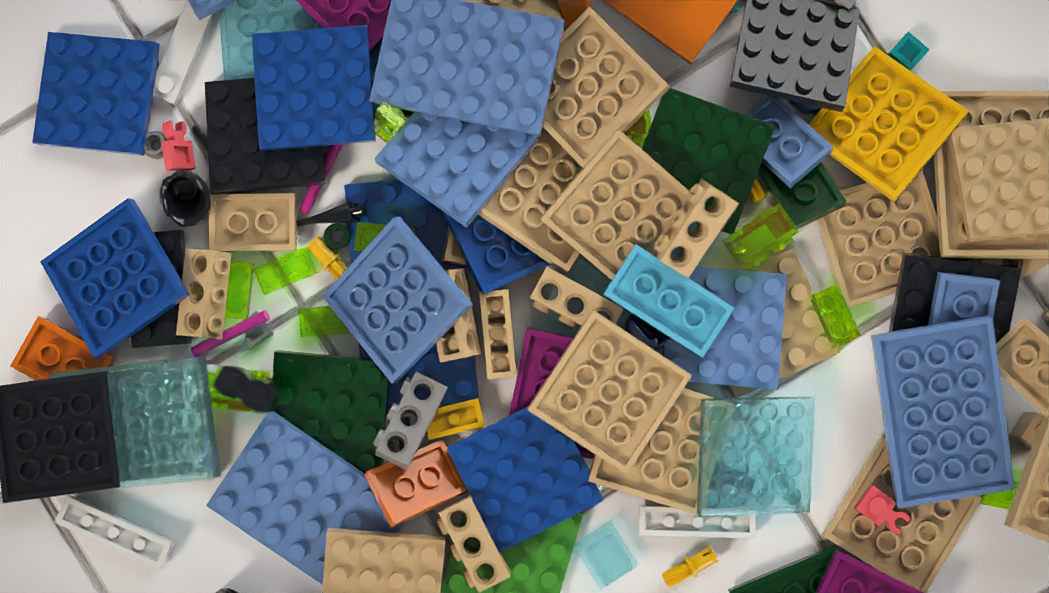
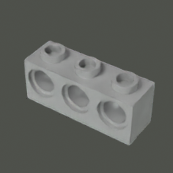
[373,372,448,470]

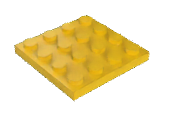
[808,46,969,202]

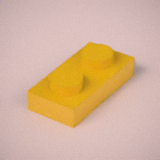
[427,398,485,440]

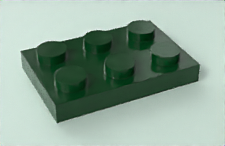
[758,162,846,231]

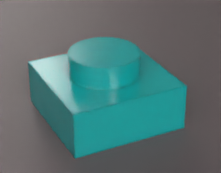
[887,31,930,71]

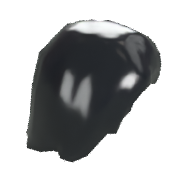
[159,169,211,227]

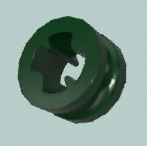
[324,223,350,249]

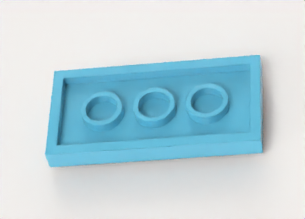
[603,244,735,358]

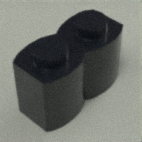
[213,366,283,413]

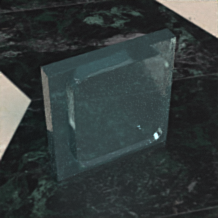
[573,521,639,590]

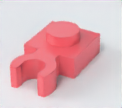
[161,120,196,171]
[853,484,910,534]

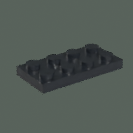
[131,230,191,348]

